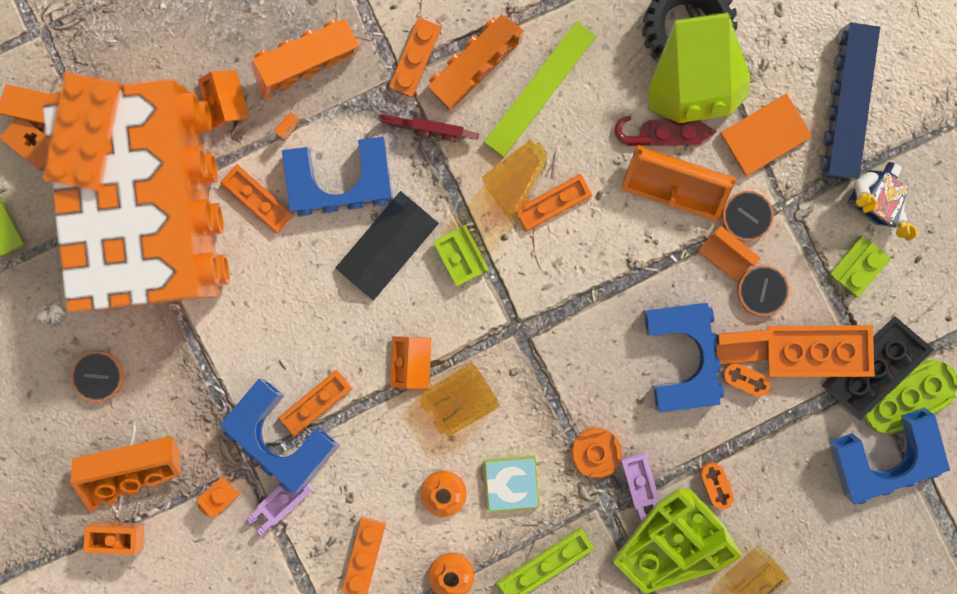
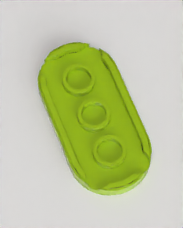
[863,359,957,434]

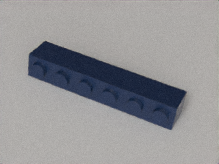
[820,22,880,181]

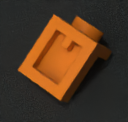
[196,476,240,518]

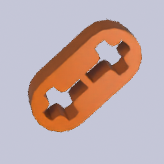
[722,363,771,396]
[700,462,734,510]

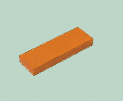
[220,164,294,233]
[514,174,593,232]
[278,369,353,438]

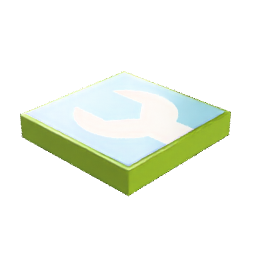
[485,456,539,512]

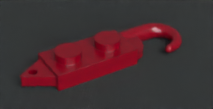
[378,114,479,143]
[614,116,717,146]

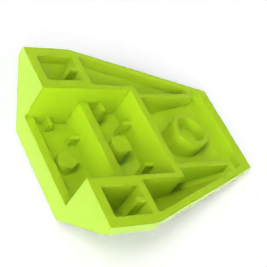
[648,13,750,123]
[613,488,742,594]

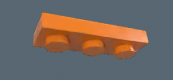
[389,17,442,98]
[342,517,386,594]

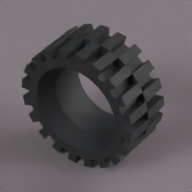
[642,0,738,60]

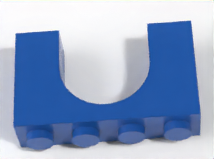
[282,137,393,217]
[644,303,724,412]
[219,379,340,493]
[828,408,950,504]

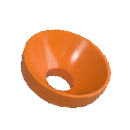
[421,471,466,517]
[428,553,474,594]

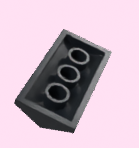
[335,191,439,300]
[822,316,934,421]

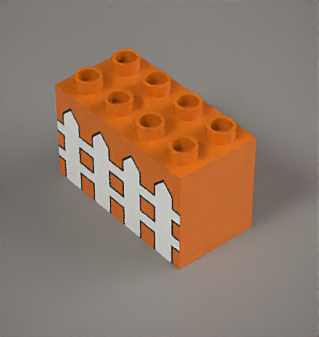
[42,79,230,312]

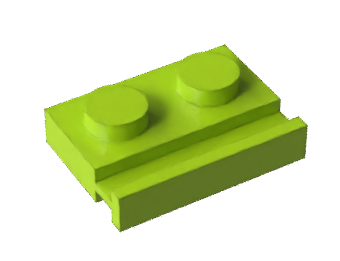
[433,225,489,287]
[828,235,891,298]

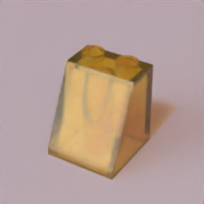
[481,139,548,225]
[420,360,501,437]
[720,545,792,594]

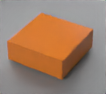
[274,112,301,140]

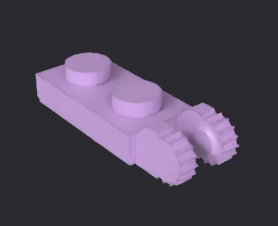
[621,452,660,523]
[245,485,313,537]

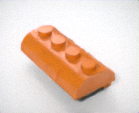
[621,145,736,221]

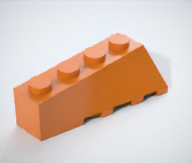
[428,14,524,112]
[251,18,359,101]
[70,436,180,512]

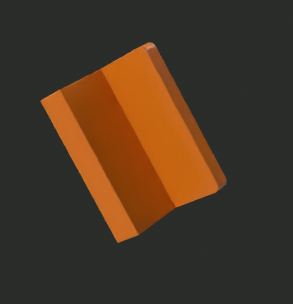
[198,70,250,128]
[0,84,48,124]
[698,226,761,281]
[715,329,771,364]
[390,336,431,389]

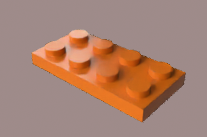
[43,72,122,192]
[767,325,874,377]

